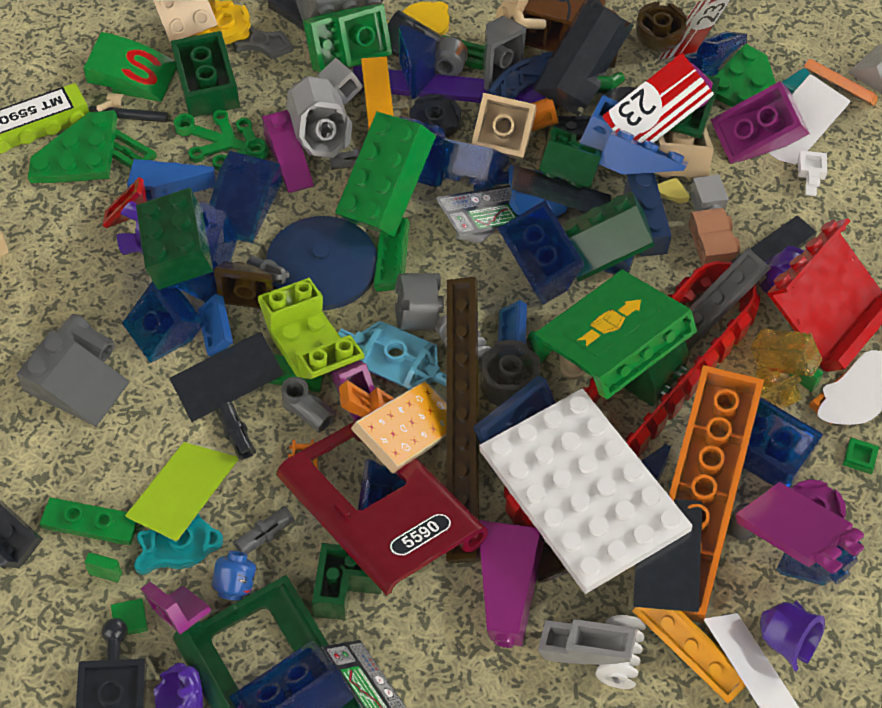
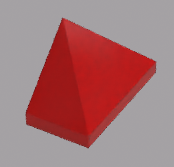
[102,177,147,229]

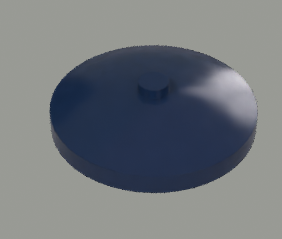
[266,216,377,310]

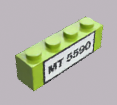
[0,83,89,153]

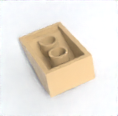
[654,128,714,180]

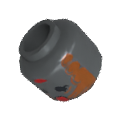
[432,37,468,76]

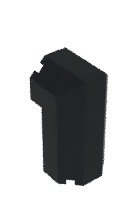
[532,0,634,116]

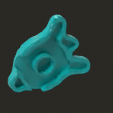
[134,514,223,575]

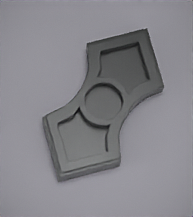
[231,25,294,60]

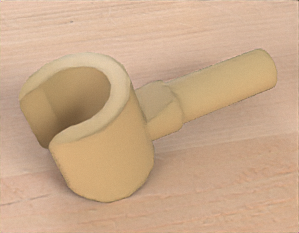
[96,93,123,111]

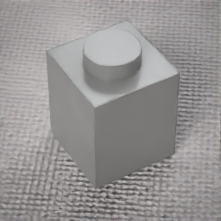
[317,58,364,104]
[690,174,729,211]

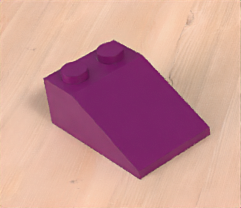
[710,81,810,164]

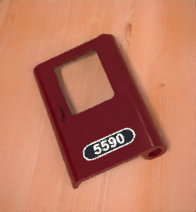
[276,417,488,596]

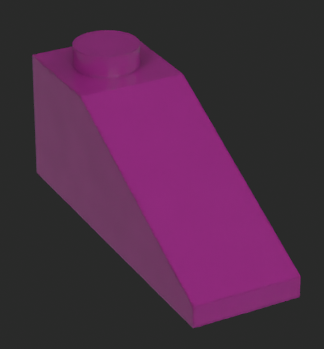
[262,110,314,193]

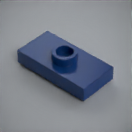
[198,294,233,357]
[497,300,527,360]

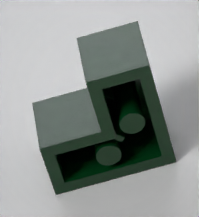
[539,126,601,188]
[312,543,382,620]

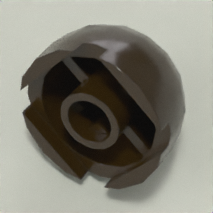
[636,2,687,52]

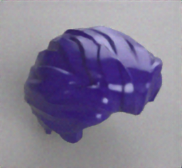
[154,662,203,708]

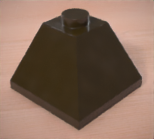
[214,261,274,309]

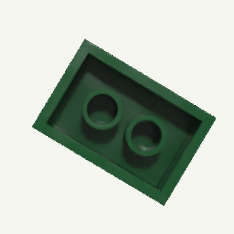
[171,31,240,117]
[136,187,213,290]

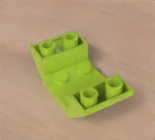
[258,277,364,379]

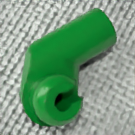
[596,72,625,94]

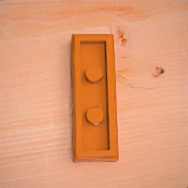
[804,59,878,106]

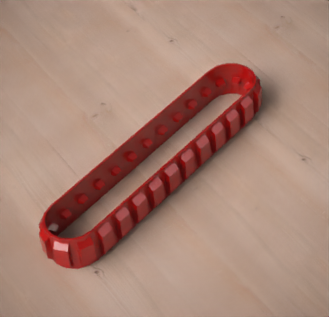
[503,261,761,528]

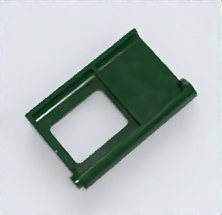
[173,575,362,708]

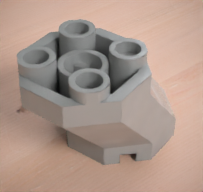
[286,76,352,158]

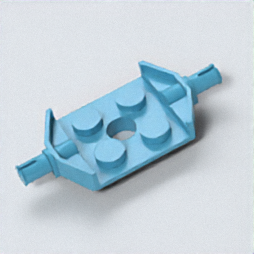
[338,321,447,390]

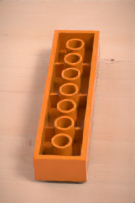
[669,365,764,624]

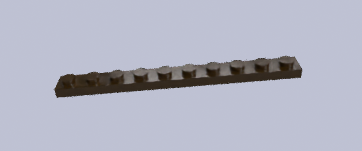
[446,277,480,564]

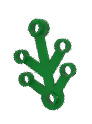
[174,110,269,171]

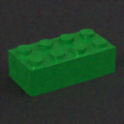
[335,111,436,237]

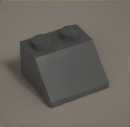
[483,16,526,90]

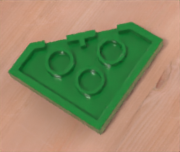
[715,44,776,107]
[27,110,117,183]

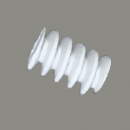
[596,615,647,689]

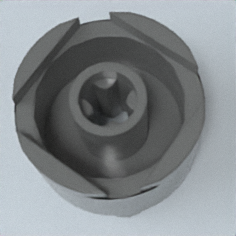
[395,273,444,330]

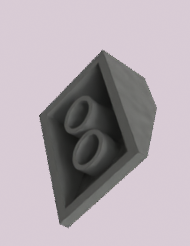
[16,330,130,427]

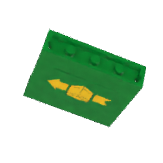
[534,269,697,400]

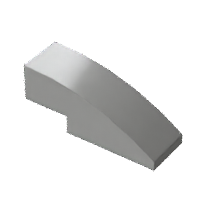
[538,619,638,665]

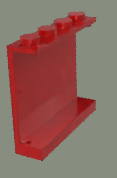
[767,218,882,372]

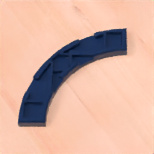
[474,52,553,130]

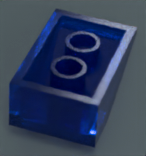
[204,151,282,244]

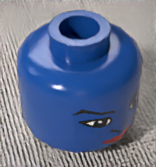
[212,551,256,600]

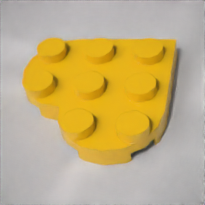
[185,0,251,45]

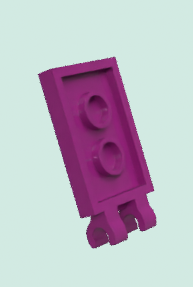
[736,482,865,573]

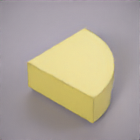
[657,178,690,203]

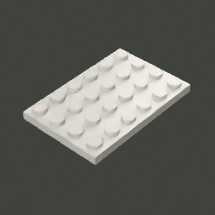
[480,388,692,594]

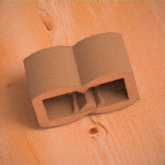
[688,208,740,266]

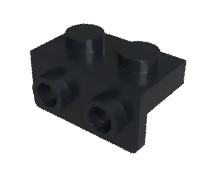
[0,501,43,569]

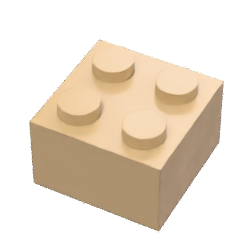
[471,93,537,161]

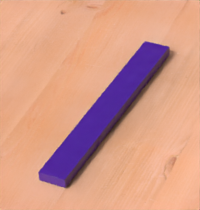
[353,66,555,106]

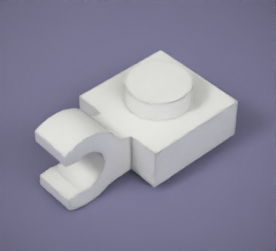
[798,150,827,196]

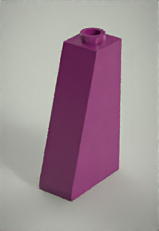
[480,520,544,648]

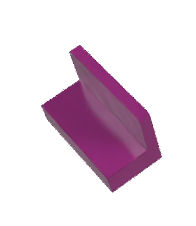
[140,581,211,634]

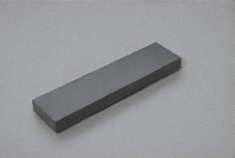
[685,247,771,350]

